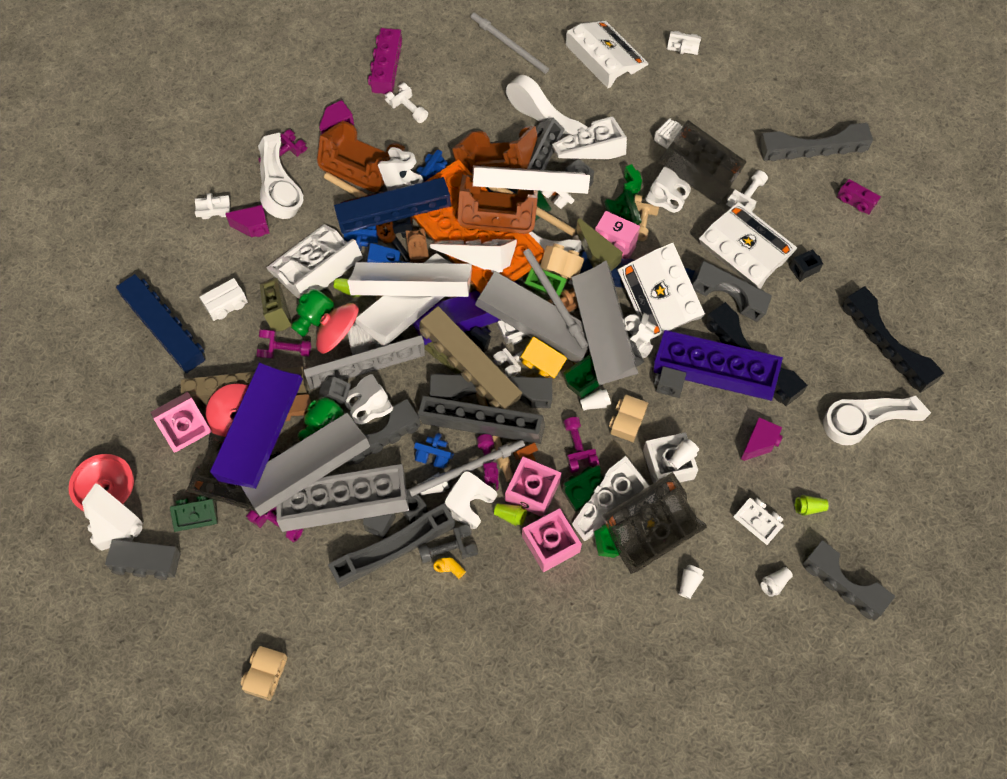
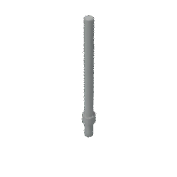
[471,12,549,74]
[523,249,588,349]
[408,440,525,497]

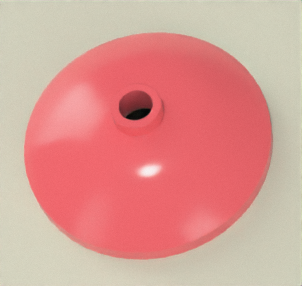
[316,303,359,354]
[206,383,249,442]
[69,454,134,511]

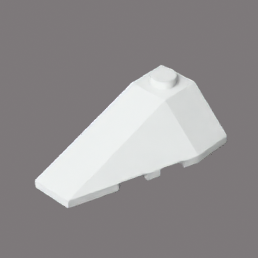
[552,116,627,159]
[430,239,517,273]
[572,456,653,541]
[82,483,143,551]

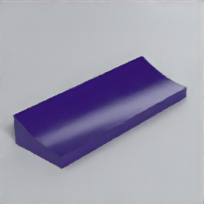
[413,280,520,345]
[654,330,783,401]
[210,363,303,489]

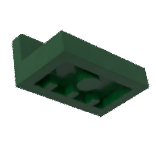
[562,465,604,511]
[170,494,218,532]

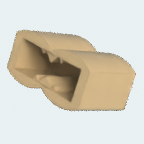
[540,244,584,280]
[609,395,648,443]
[241,646,288,701]

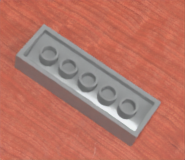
[571,260,639,385]
[475,271,589,364]
[304,335,425,390]
[241,413,370,516]
[277,464,409,532]

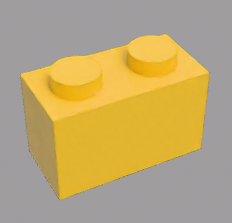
[519,336,567,379]

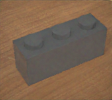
[105,540,181,580]

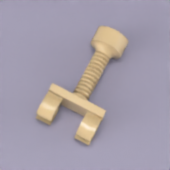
[635,194,659,241]

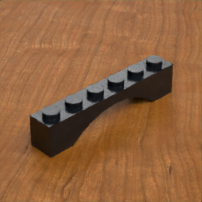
[842,286,945,393]
[705,302,808,406]

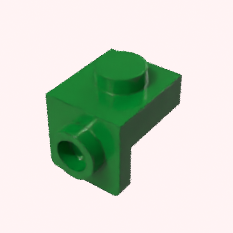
[623,164,642,195]
[594,523,624,558]

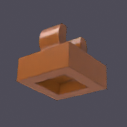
[513,443,538,462]

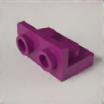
[837,179,881,215]

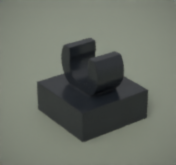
[393,216,413,238]
[469,326,491,353]

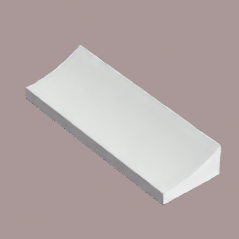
[473,166,590,194]
[355,253,453,346]
[348,262,472,297]

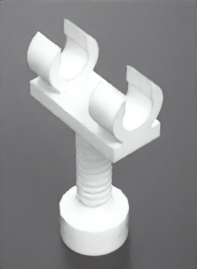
[384,82,428,123]
[726,170,768,212]
[493,348,523,377]

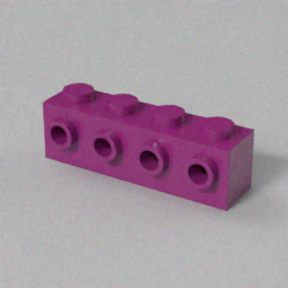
[368,28,402,94]

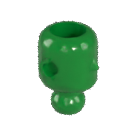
[291,288,334,336]
[298,397,344,441]

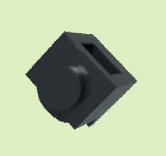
[789,249,823,282]

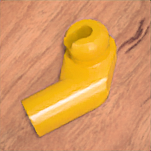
[433,558,466,579]

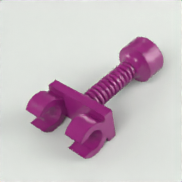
[258,129,307,163]
[256,330,311,359]
[563,417,599,473]
[477,434,499,491]
[246,506,303,542]

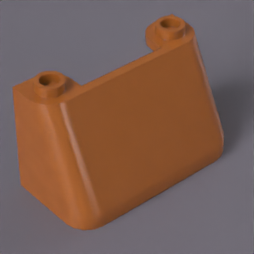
[317,121,405,192]
[452,126,537,174]
[458,175,538,234]

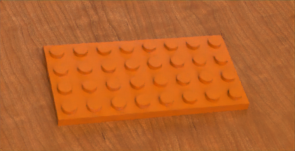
[412,159,545,294]

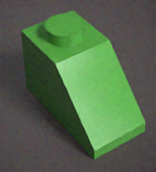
[525,268,567,297]

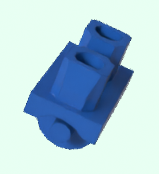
[416,150,447,181]
[344,226,379,251]
[414,433,454,469]

